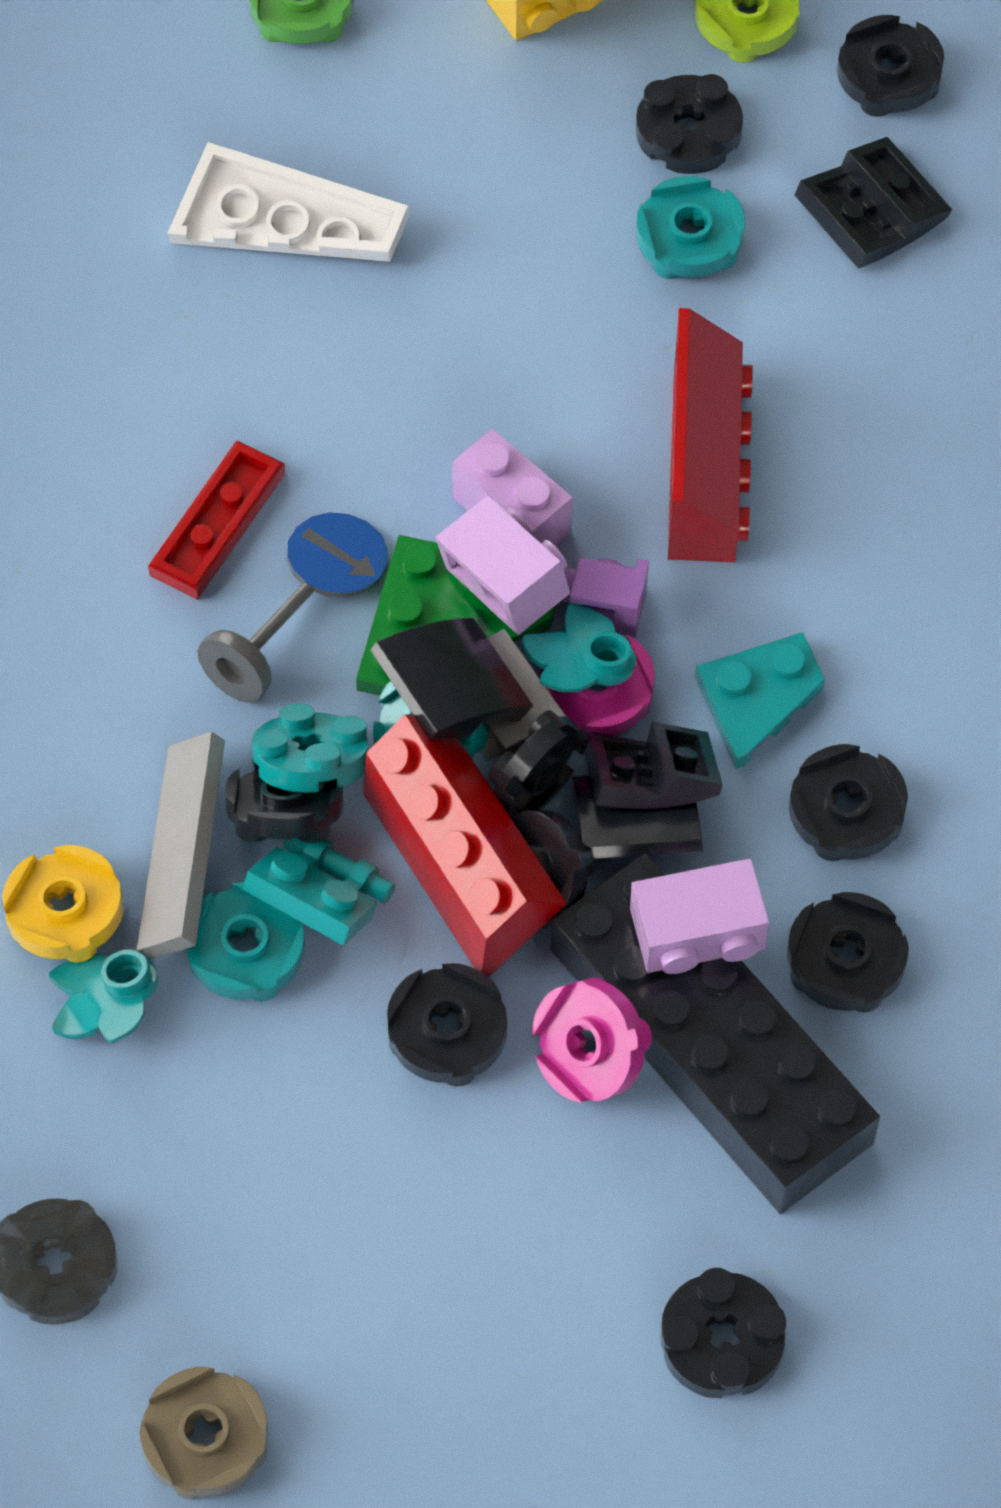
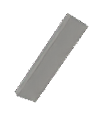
[137,731,225,959]

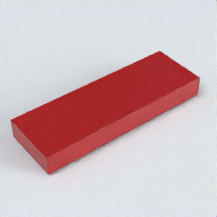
[148,440,285,600]

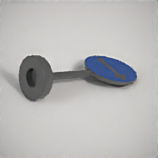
[197,512,388,703]

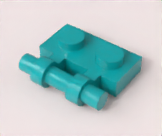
[242,838,396,946]

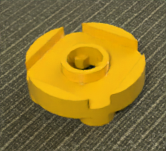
[2,845,124,963]

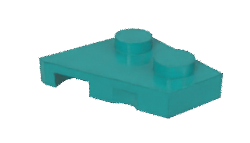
[695,632,825,769]

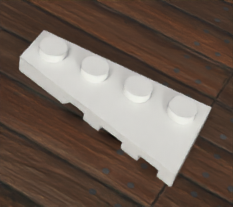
[167,142,410,262]

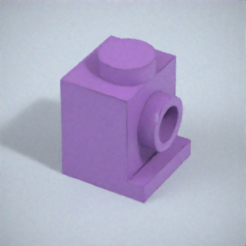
[561,557,649,638]

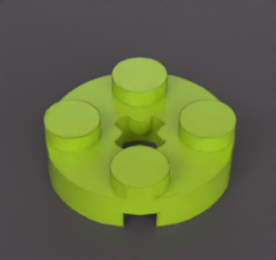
[695,0,800,63]

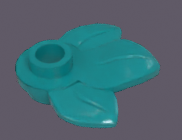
[523,603,636,692]
[49,949,159,1043]

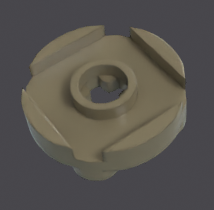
[139,1367,268,1499]

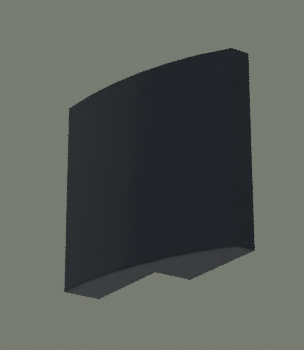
[794,137,952,269]
[370,618,534,739]
[584,721,723,809]
[572,775,703,859]

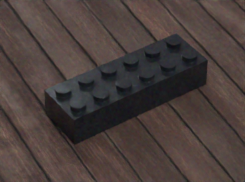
[551,853,880,1215]

